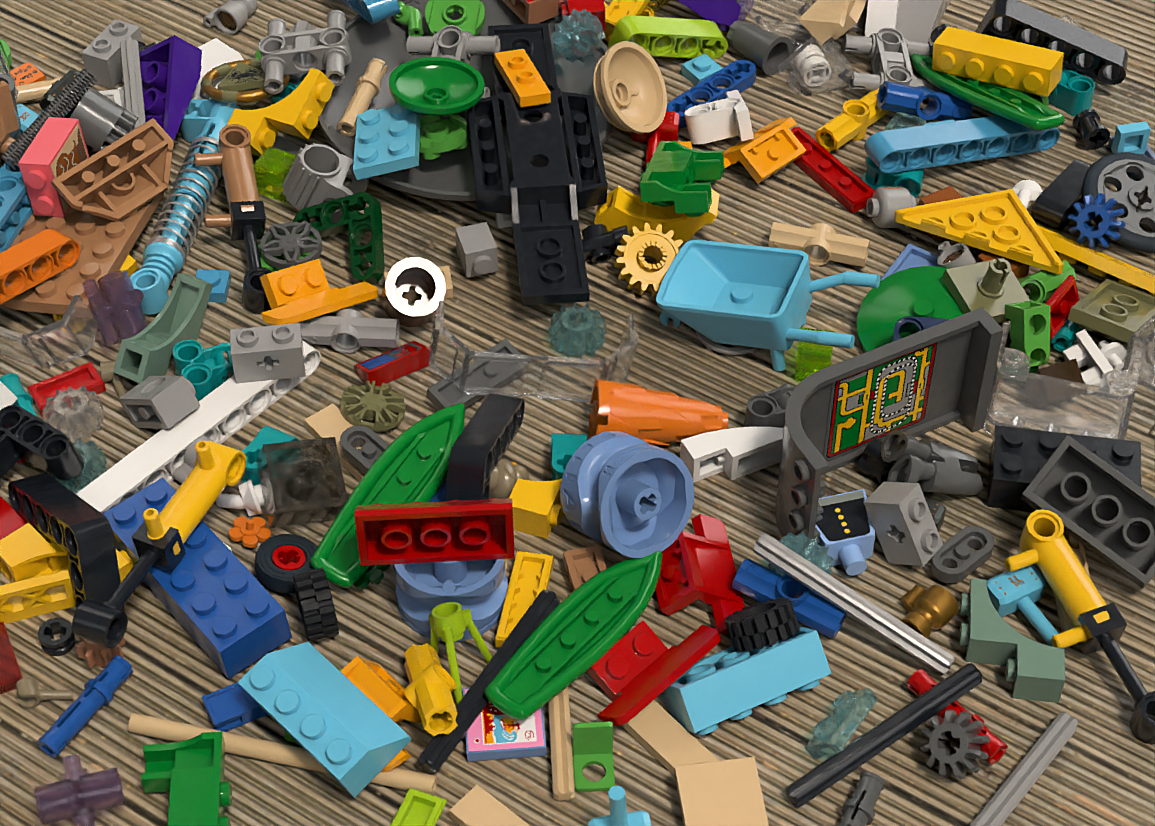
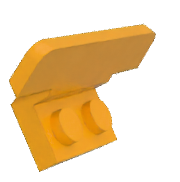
[724,117,807,184]
[260,259,378,325]
[340,656,421,772]

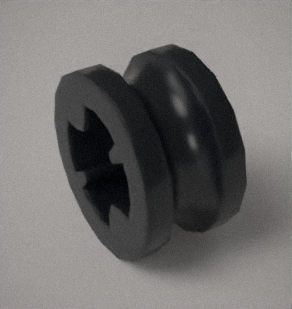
[38,618,76,656]

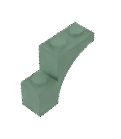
[113,273,213,383]
[959,578,1065,703]

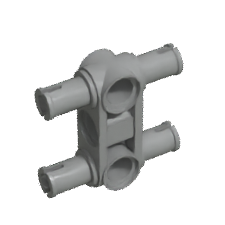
[258,10,353,94]
[396,25,500,117]
[841,28,942,98]

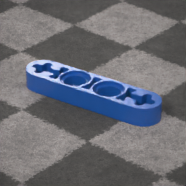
[666,59,756,128]

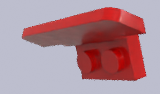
[656,514,745,635]
[587,620,721,726]

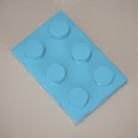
[353,103,421,180]

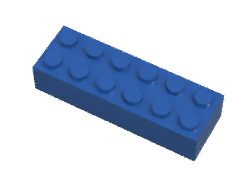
[103,477,292,679]

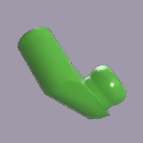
[394,1,423,36]

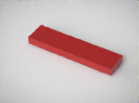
[791,126,875,214]

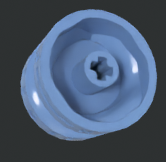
[560,431,694,558]
[393,559,508,642]

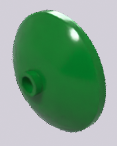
[389,57,484,116]

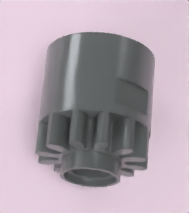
[70,87,139,154]

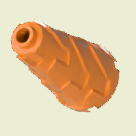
[589,379,728,445]

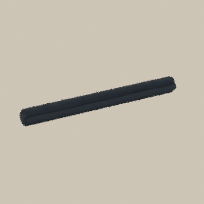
[418,590,560,774]
[785,663,982,808]

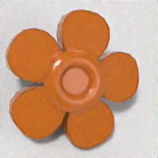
[228,516,271,548]

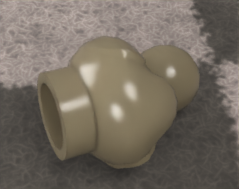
[489,458,529,499]

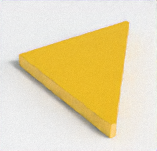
[894,189,1064,274]

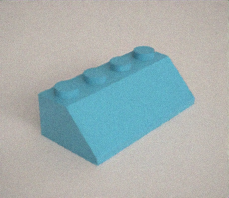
[659,627,831,735]
[238,642,412,798]

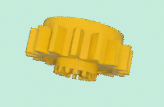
[614,223,683,297]

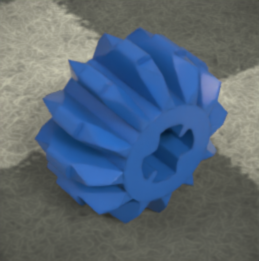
[1068,193,1126,249]

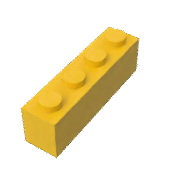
[932,26,1064,97]

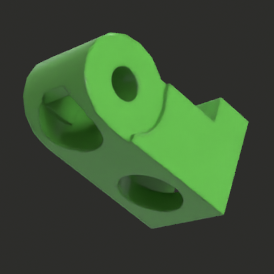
[1005,300,1051,369]

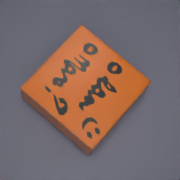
[5,62,46,86]

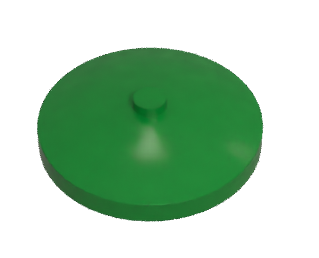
[857,266,963,353]

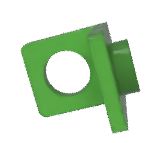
[573,722,615,792]

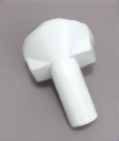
[1013,180,1043,211]
[216,480,267,516]

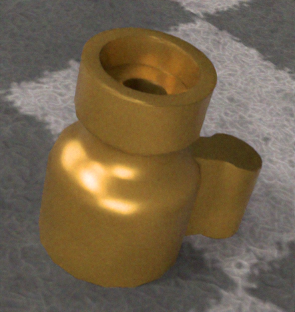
[901,585,959,638]

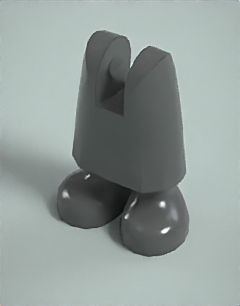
[881,430,983,495]

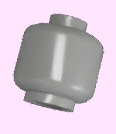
[866,187,917,229]

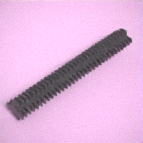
[1,69,98,170]

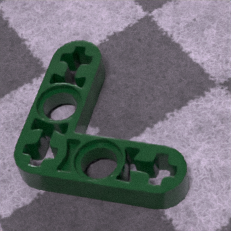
[293,192,385,285]

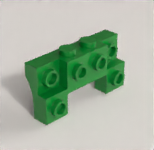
[640,141,725,217]
[141,732,232,826]

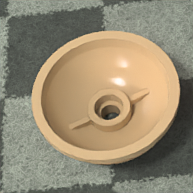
[593,41,667,134]

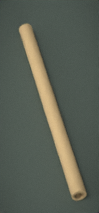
[128,713,438,795]

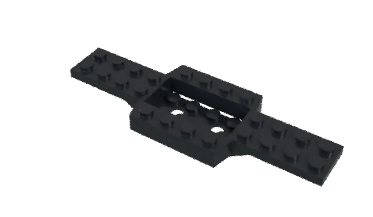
[467,23,608,306]

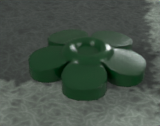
[354,564,391,590]

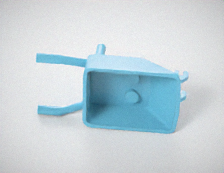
[656,240,880,371]

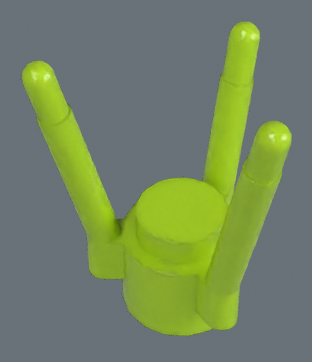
[428,602,492,704]

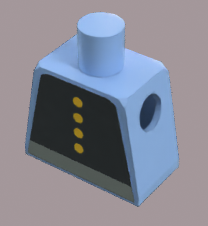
[813,489,875,576]

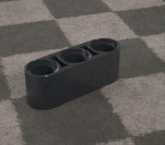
[1031,159,1091,231]

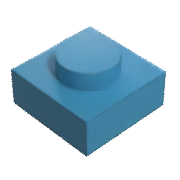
[196,269,231,303]

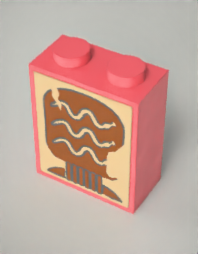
[18,117,89,218]

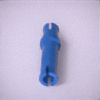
[37,655,134,758]

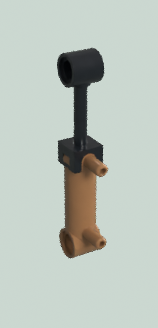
[194,124,272,314]

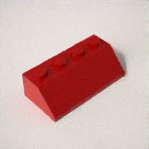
[355,498,515,566]

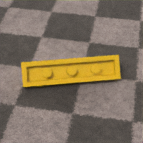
[0,569,75,625]

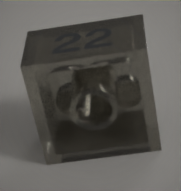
[256,437,348,528]

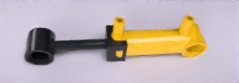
[72,440,246,649]
[1005,509,1155,745]

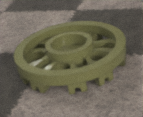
[340,381,406,431]

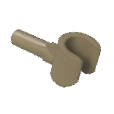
[100,360,126,398]
[16,678,73,709]

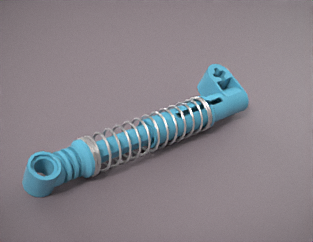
[128,99,240,315]

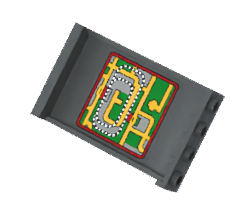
[775,307,1004,564]

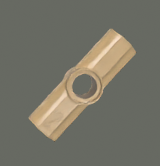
[768,222,870,267]

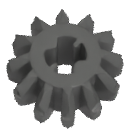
[920,709,991,779]

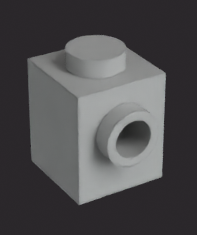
[455,222,498,278]

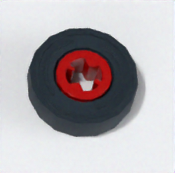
[255,534,317,593]

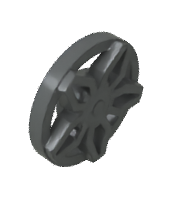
[260,221,322,269]

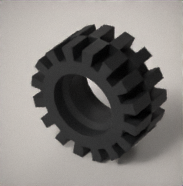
[292,568,339,642]
[725,597,800,652]

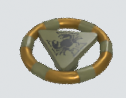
[200,59,290,106]

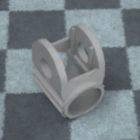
[282,143,369,223]

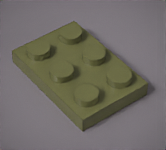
[1068,279,1155,344]

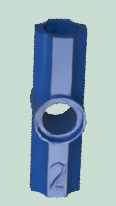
[877,81,973,121]
[732,559,847,639]

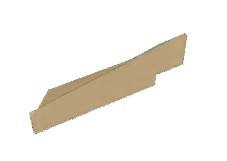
[799,0,867,45]

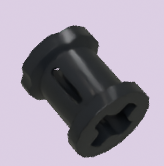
[1072,109,1110,150]

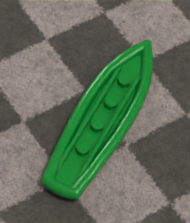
[910,53,1065,131]
[310,403,465,588]
[484,551,663,721]

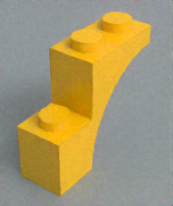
[227,68,335,158]
[594,185,720,242]
[509,478,564,539]
[0,523,134,583]

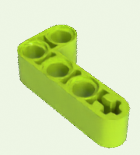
[607,15,728,59]

